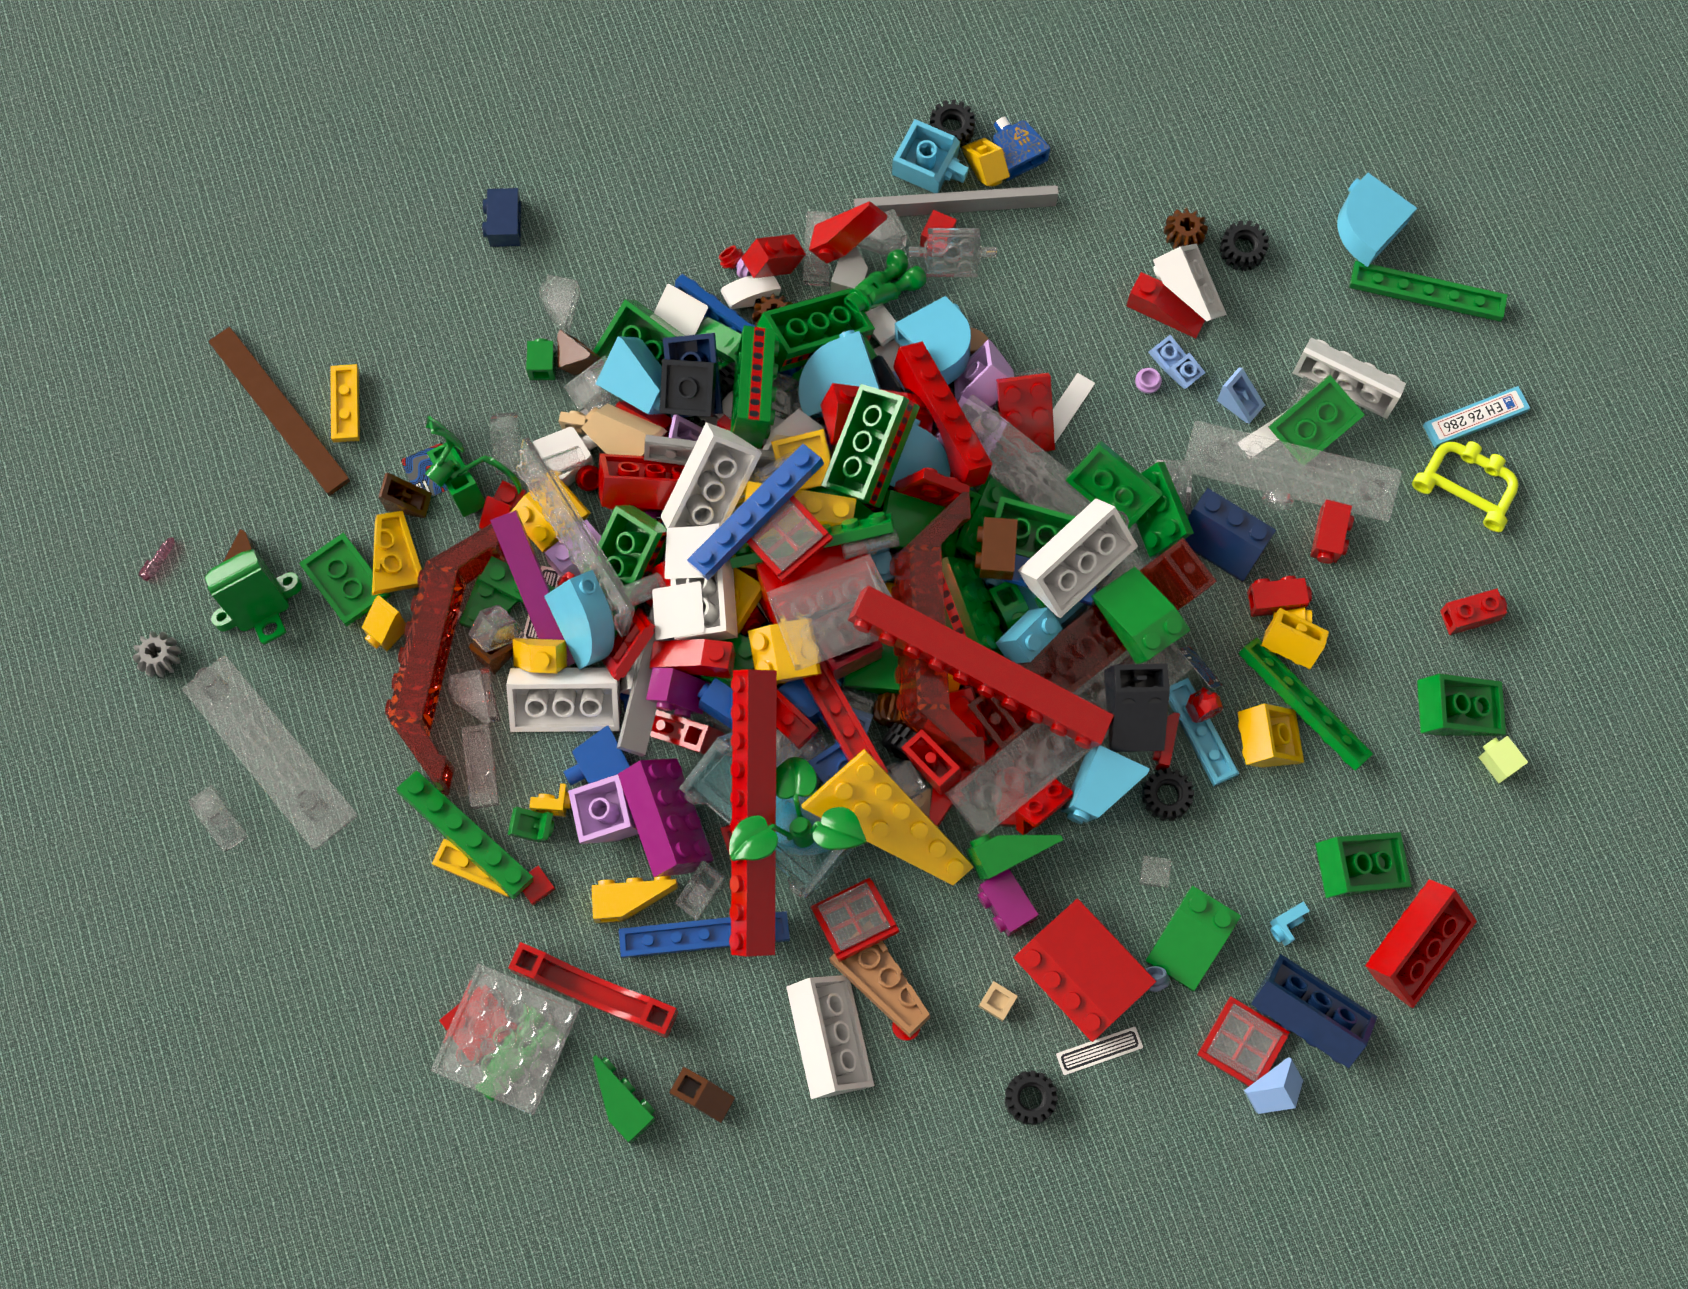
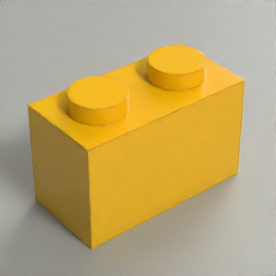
[1261,608,1329,669]

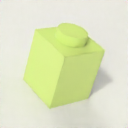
[1478,736,1528,783]

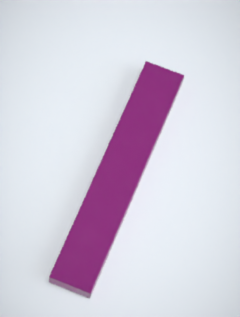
[490,510,575,666]

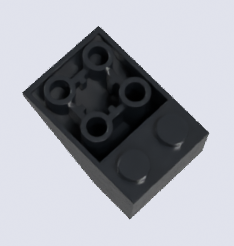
[1104,663,1170,752]

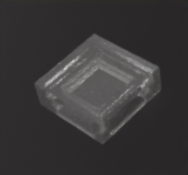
[1139,856,1171,889]

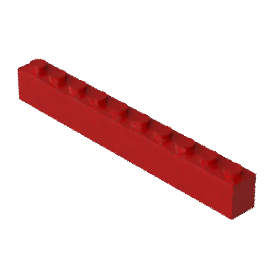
[848,585,1114,749]
[729,669,777,957]

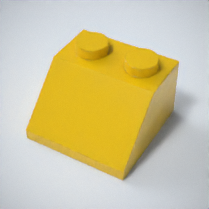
[511,475,590,552]
[748,619,821,684]
[1238,704,1304,767]

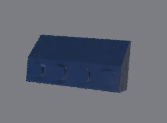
[1251,954,1377,1068]

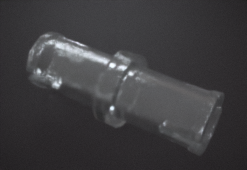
[841,529,899,560]

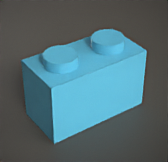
[996,607,1063,664]

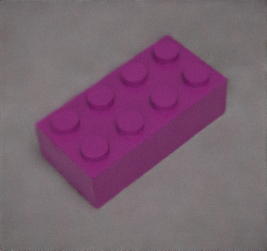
[618,758,714,877]

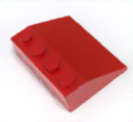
[1013,898,1157,1042]

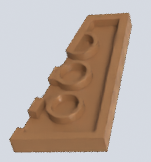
[829,921,930,1037]

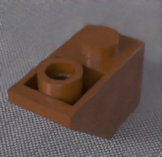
[669,1067,735,1123]

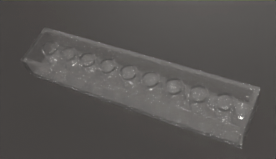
[945,643,1193,837]

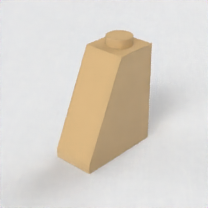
[581,403,667,456]

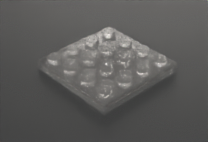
[430,963,581,1115]

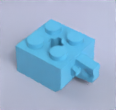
[892,119,969,193]

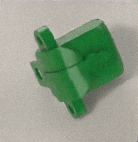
[205,549,302,645]

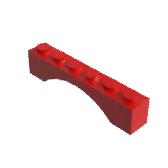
[893,341,993,487]
[508,942,679,1039]

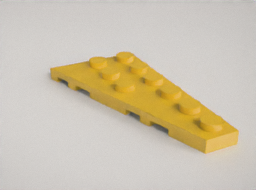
[801,749,974,885]

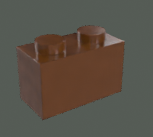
[975,517,1018,580]

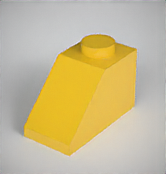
[962,138,1010,186]
[362,595,408,652]
[513,638,567,673]

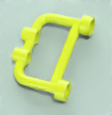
[1412,442,1519,532]

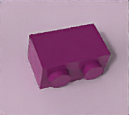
[646,667,709,718]
[977,869,1039,937]

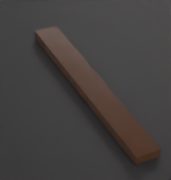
[208,326,350,496]

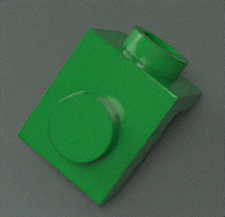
[508,807,554,843]

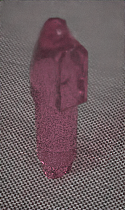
[139,537,175,581]

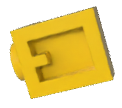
[529,783,572,817]

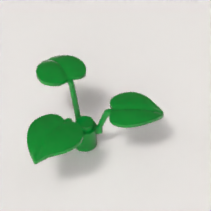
[425,415,522,494]
[729,757,866,861]

